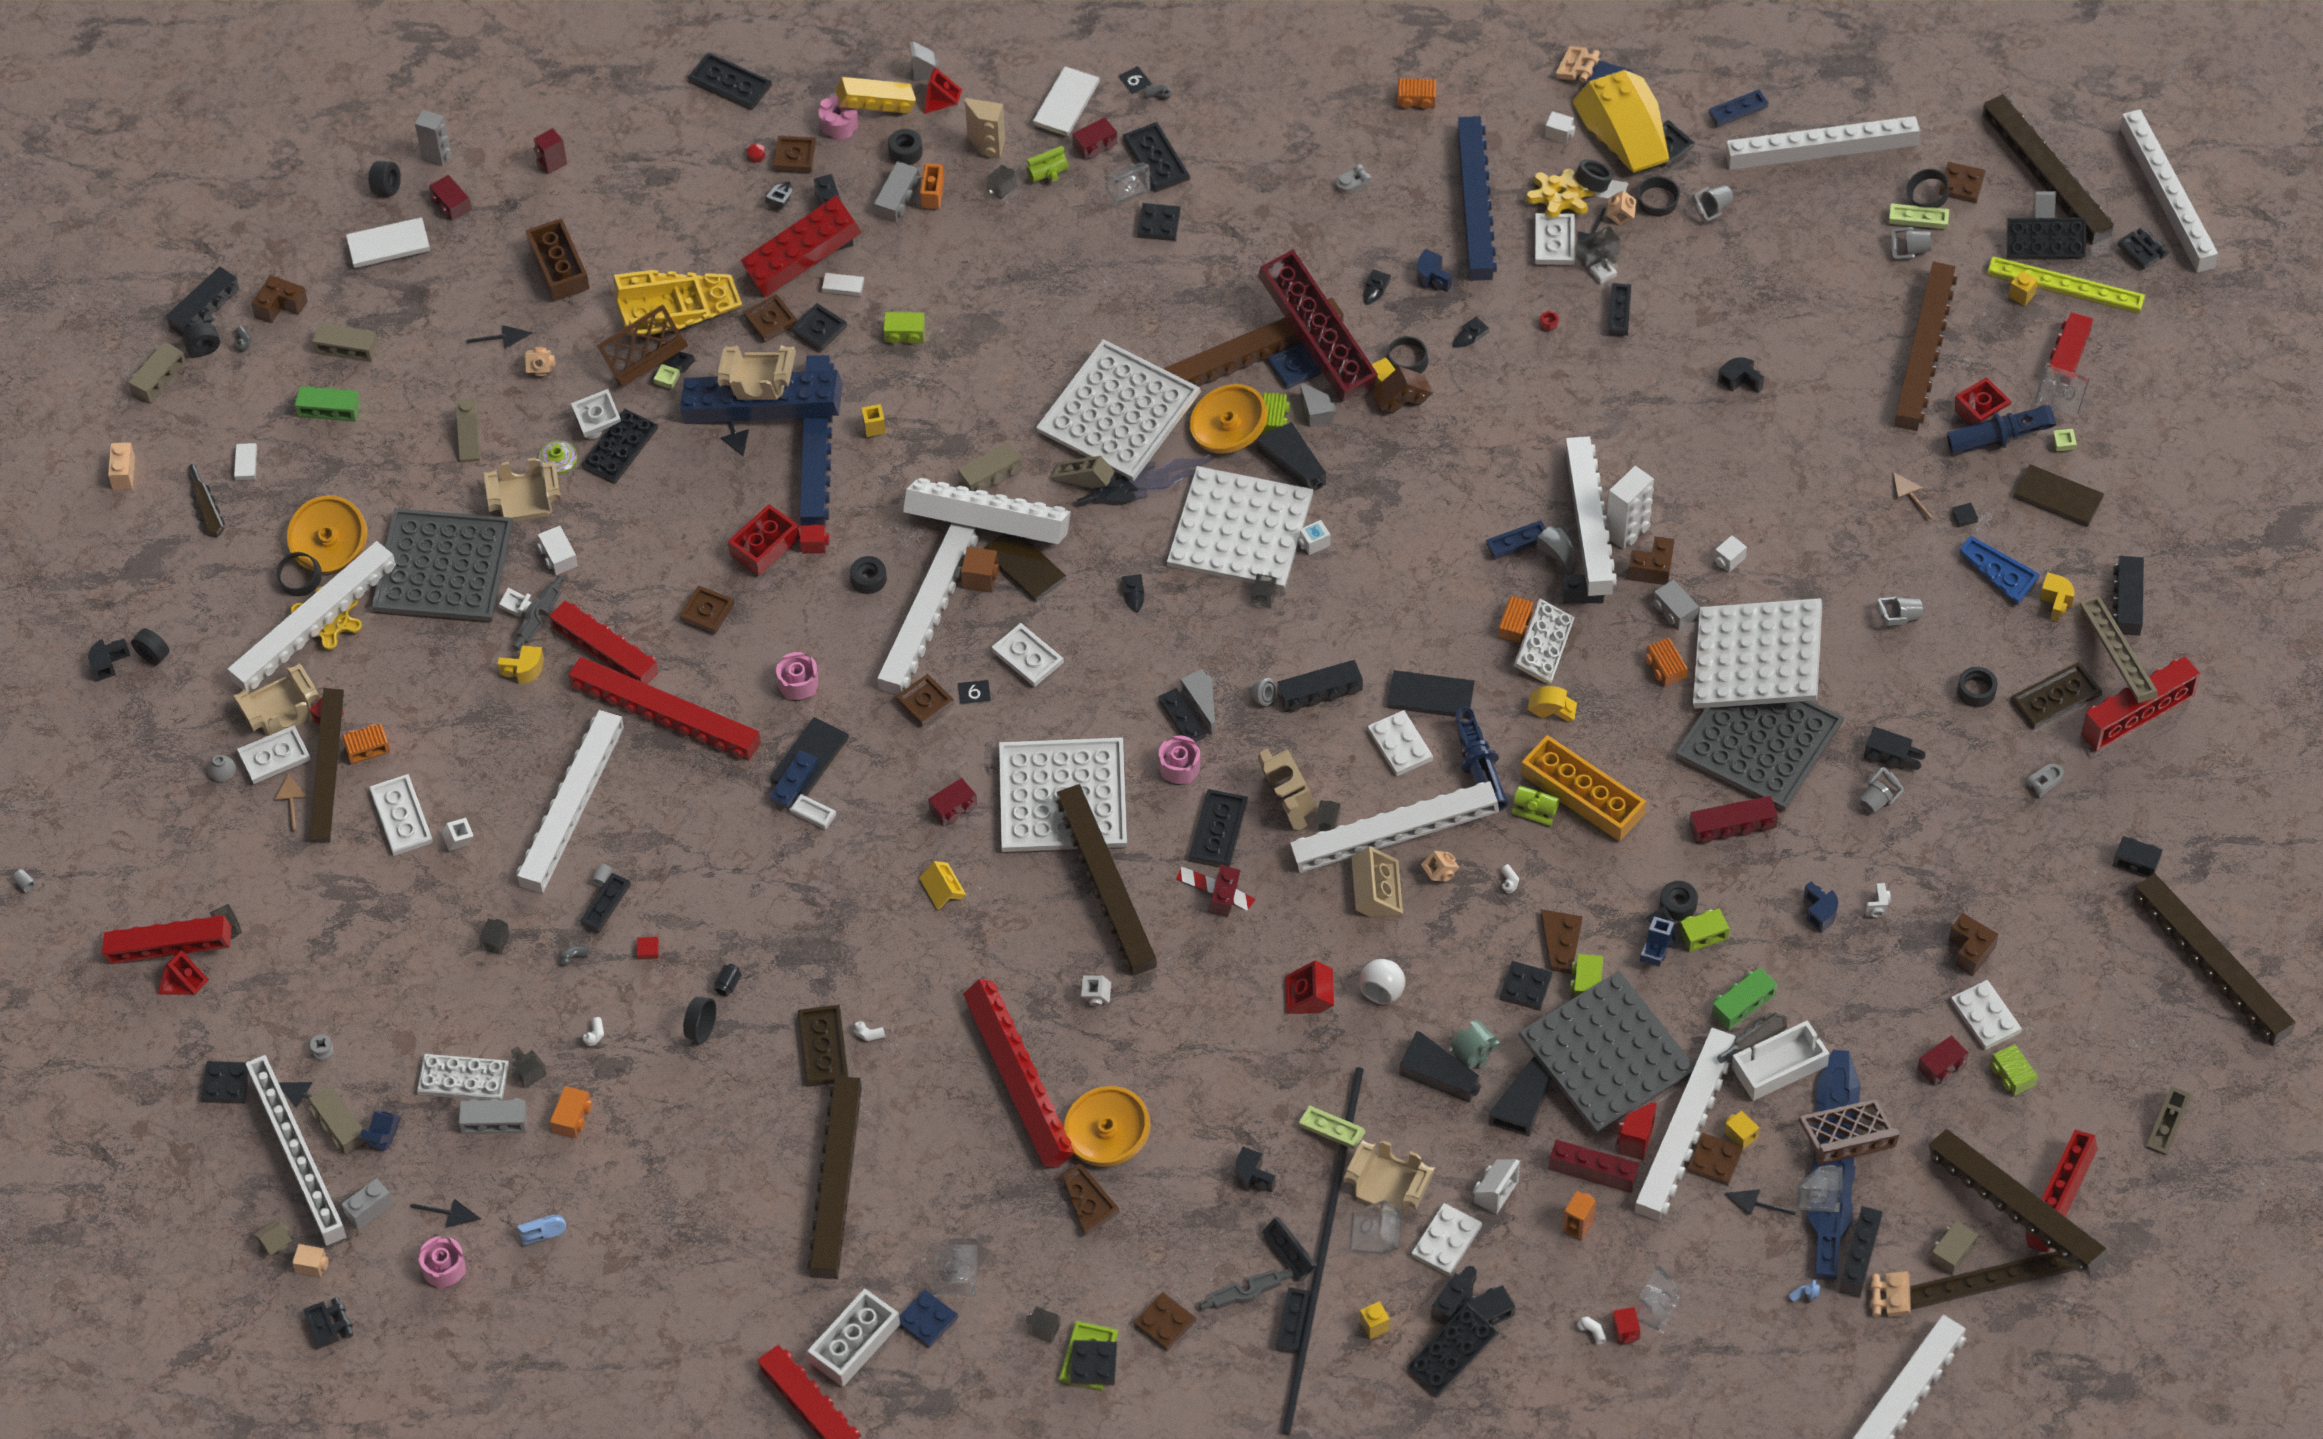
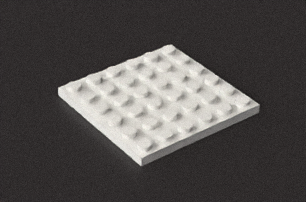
[1036,339,1201,481]
[1167,466,1313,590]
[1693,598,1822,709]
[999,738,1127,852]

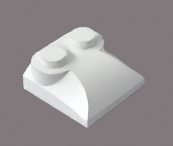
[571,389,621,439]

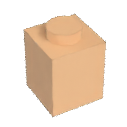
[292,1244,329,1278]

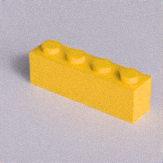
[835,77,916,113]

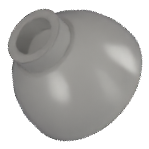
[1249,678,1276,706]
[207,755,236,782]

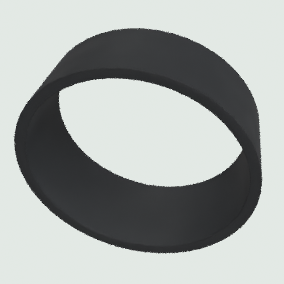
[1907,169,1949,208]
[1637,176,1680,216]
[1386,336,1429,374]
[277,552,322,596]
[683,997,717,1044]

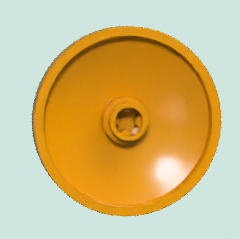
[1190,384,1268,454]
[287,495,367,574]
[1064,1086,1151,1167]

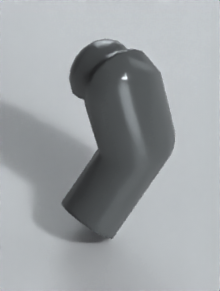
[1143,84,1172,99]
[235,326,252,351]
[559,946,589,965]

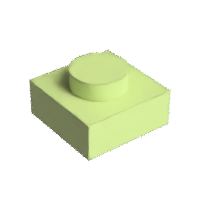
[654,364,680,389]
[2052,429,2077,451]

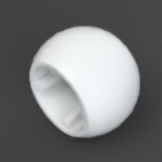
[1359,959,1405,1005]

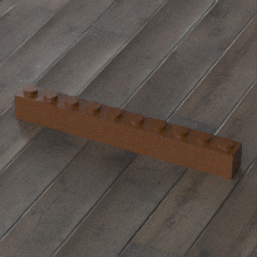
[1894,261,1958,431]
[1163,297,1343,387]

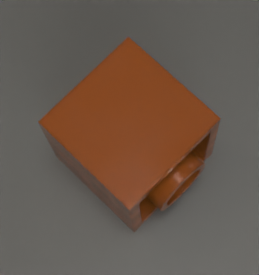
[961,547,999,593]

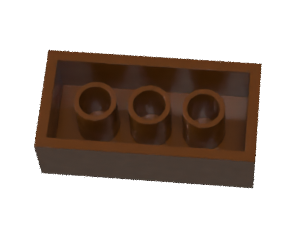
[525,218,590,301]

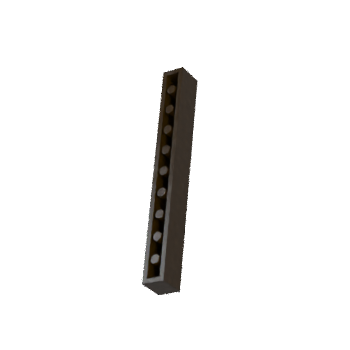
[1982,94,2114,245]
[1055,784,1157,976]
[2133,873,2296,1045]
[807,1076,862,1279]
[1928,1128,2109,1277]

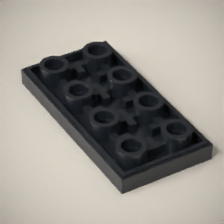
[2007,218,2086,258]
[581,409,658,484]
[1406,1303,1500,1398]

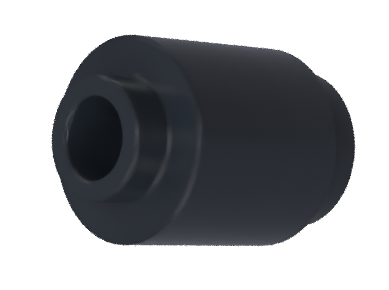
[714,964,742,996]

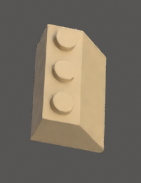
[965,98,1005,158]
[1351,846,1403,917]

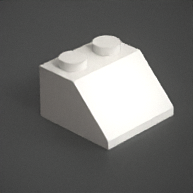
[1473,1159,1520,1215]

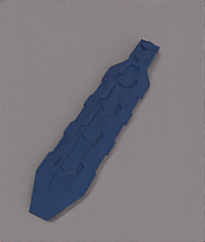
[1808,1049,1860,1280]

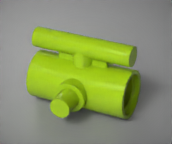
[1026,146,1069,183]
[1511,785,1560,827]

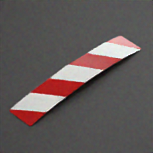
[1176,867,1256,910]

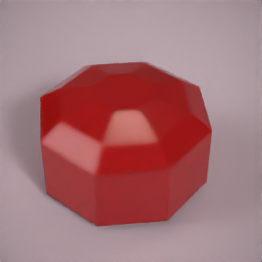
[746,143,766,163]
[1539,311,1559,331]

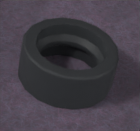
[1574,159,1613,192]
[1957,666,1998,707]

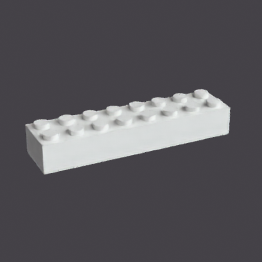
[903,478,1071,544]

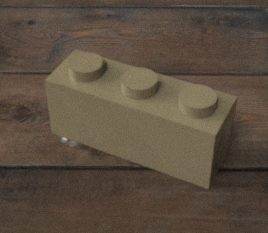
[313,323,378,362]
[128,342,186,403]
[958,442,1022,492]
[309,1085,366,1155]

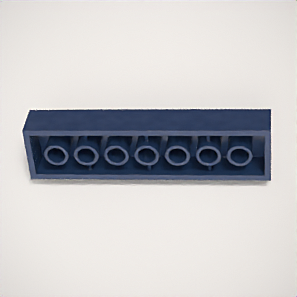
[680,370,843,424]

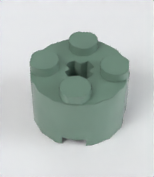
[1449,1020,1500,1069]

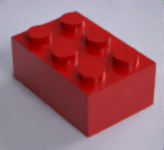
[728,504,800,576]

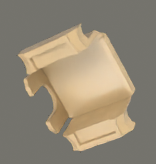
[718,345,796,400]
[484,458,561,522]
[233,663,320,736]
[1257,748,1318,830]
[1344,1140,1435,1217]

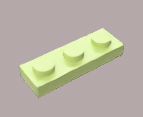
[1889,204,1949,229]
[1299,1105,1366,1150]

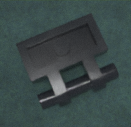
[2118,227,2169,270]
[303,1297,354,1349]

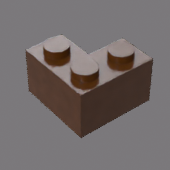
[251,275,308,323]
[1373,366,1433,413]
[1628,536,1675,585]
[1949,913,1999,976]

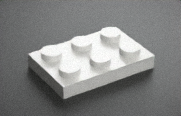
[1535,213,1575,265]
[992,623,1064,687]
[1368,710,1433,777]
[237,725,311,784]
[1951,980,2022,1050]
[1412,1203,1482,1277]

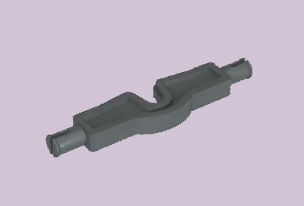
[512,575,565,651]
[1198,1268,1293,1311]

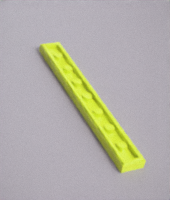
[1987,256,2145,314]

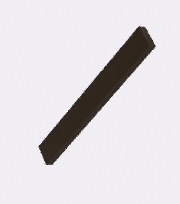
[309,688,344,843]
[1910,1251,2077,1310]

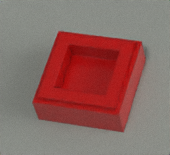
[637,937,659,959]

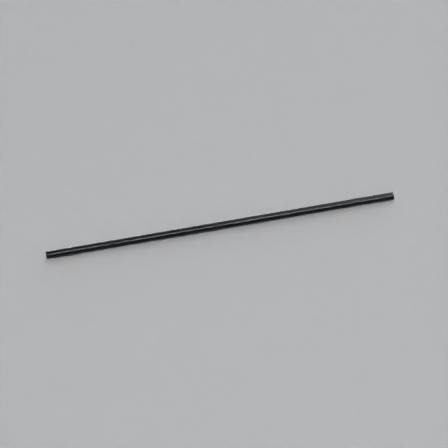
[1282,1067,1364,1435]

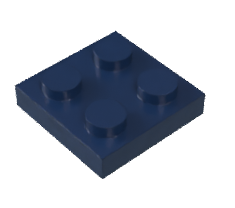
[899,1289,958,1349]

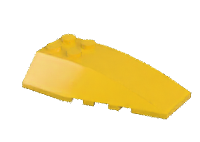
[1572,70,1669,173]
[613,270,742,336]

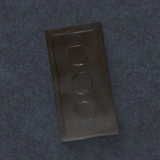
[2014,464,2104,527]
[984,533,1066,602]
[2010,662,2103,730]
[798,1004,849,1087]

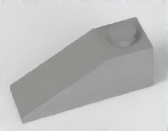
[1181,669,1215,735]

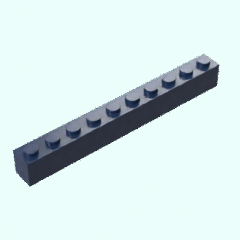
[1458,116,1497,281]
[800,355,835,528]

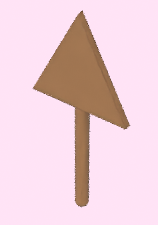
[1893,472,1933,520]
[275,773,307,831]

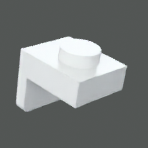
[498,588,532,618]
[1865,883,1891,918]

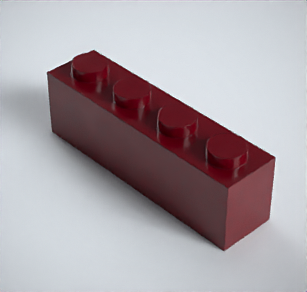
[1689,796,1778,844]
[1548,1139,1639,1193]

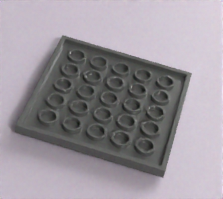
[372,508,514,621]
[1675,701,1844,811]
[1518,971,1695,1134]

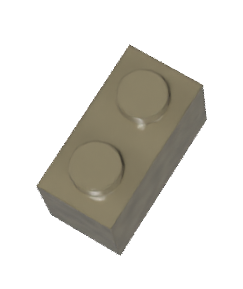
[1930,1220,1979,1275]

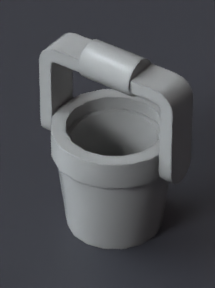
[1691,185,1734,222]
[1889,227,1932,260]
[1877,597,1923,626]
[1859,767,1904,814]

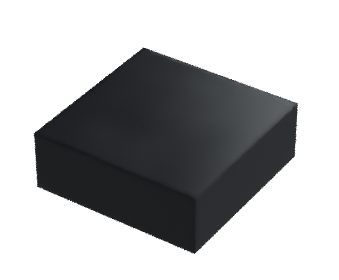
[1952,503,1978,527]

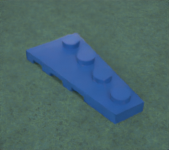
[1959,536,2040,605]

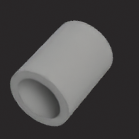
[592,864,612,887]
[12,869,36,892]

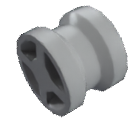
[310,1034,334,1061]

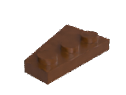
[1541,909,1583,974]
[1063,1163,1120,1236]

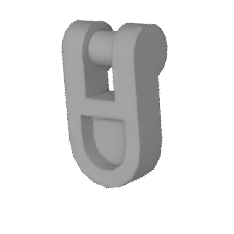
[1336,164,1372,194]
[2026,764,2064,797]

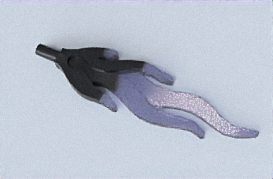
[1077,453,1216,506]

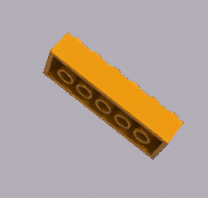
[1521,735,1646,842]

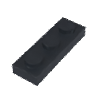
[1608,283,1632,336]
[1158,688,1206,742]
[580,873,631,933]
[1262,1217,1317,1280]
[1276,1287,1310,1353]

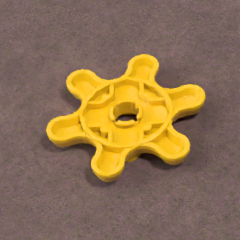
[1525,169,1596,218]
[291,586,362,650]

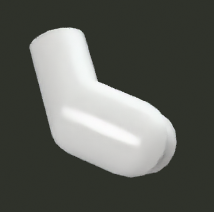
[1501,864,1519,893]
[583,1017,604,1046]
[854,1021,885,1041]
[1577,1317,1607,1345]

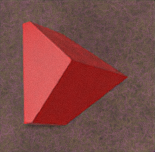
[924,67,963,114]
[157,950,209,995]

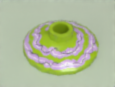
[538,441,578,474]

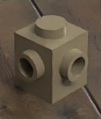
[253,1220,292,1256]

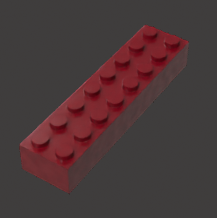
[1258,249,1378,402]

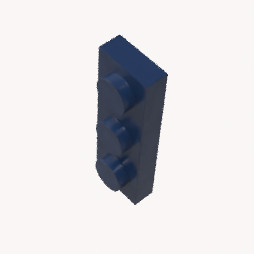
[1708,89,1769,127]
[1486,520,1546,559]
[769,750,818,809]

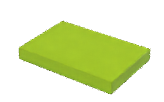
[1059,1321,1119,1391]

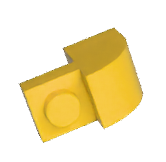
[2040,572,2074,622]
[498,646,544,684]
[1527,686,1577,722]

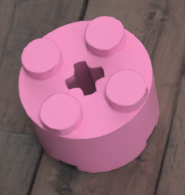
[819,96,858,140]
[776,652,819,700]
[1159,736,1200,784]
[419,1237,466,1289]

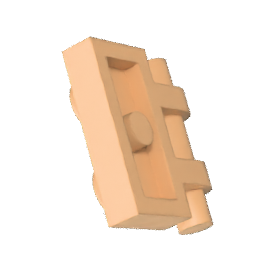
[1556,46,1600,82]
[1869,1271,1911,1317]

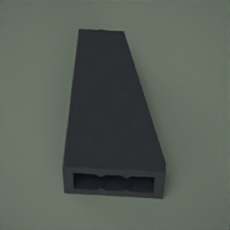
[1257,422,1326,490]
[1399,1031,1481,1103]
[1489,1056,1551,1137]

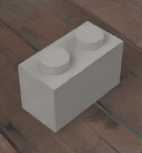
[1653,580,1699,630]
[342,1178,393,1230]

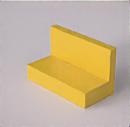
[919,861,966,909]

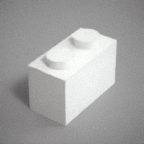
[537,526,578,575]

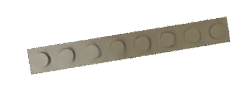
[2080,596,2158,703]

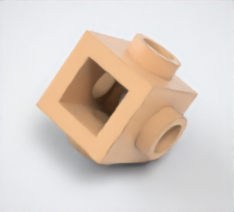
[1607,191,1636,225]
[525,347,555,376]
[1421,851,1459,882]

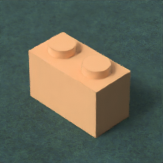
[108,443,135,489]

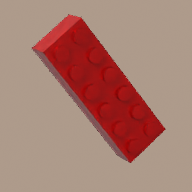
[740,195,862,298]
[2081,656,2200,752]

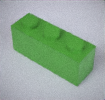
[295,386,361,422]
[1712,968,1777,1030]

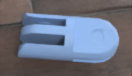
[517,1214,566,1246]

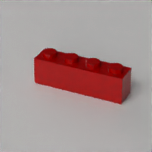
[2044,312,2094,389]

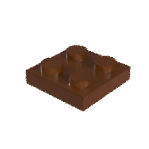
[773,136,816,172]
[1939,161,1986,204]
[743,294,798,342]
[679,585,735,634]
[896,674,954,726]
[1687,1132,1743,1186]
[1134,1292,1196,1351]

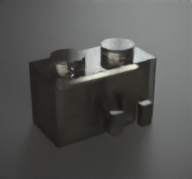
[1576,226,1620,269]

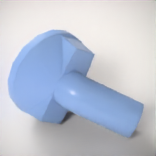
[1789,1280,1820,1302]

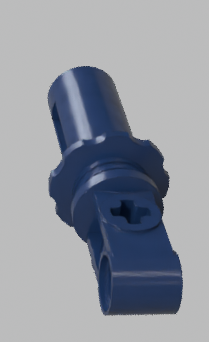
[1946,405,2057,455]
[1455,707,1508,811]

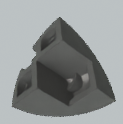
[1537,525,1576,576]

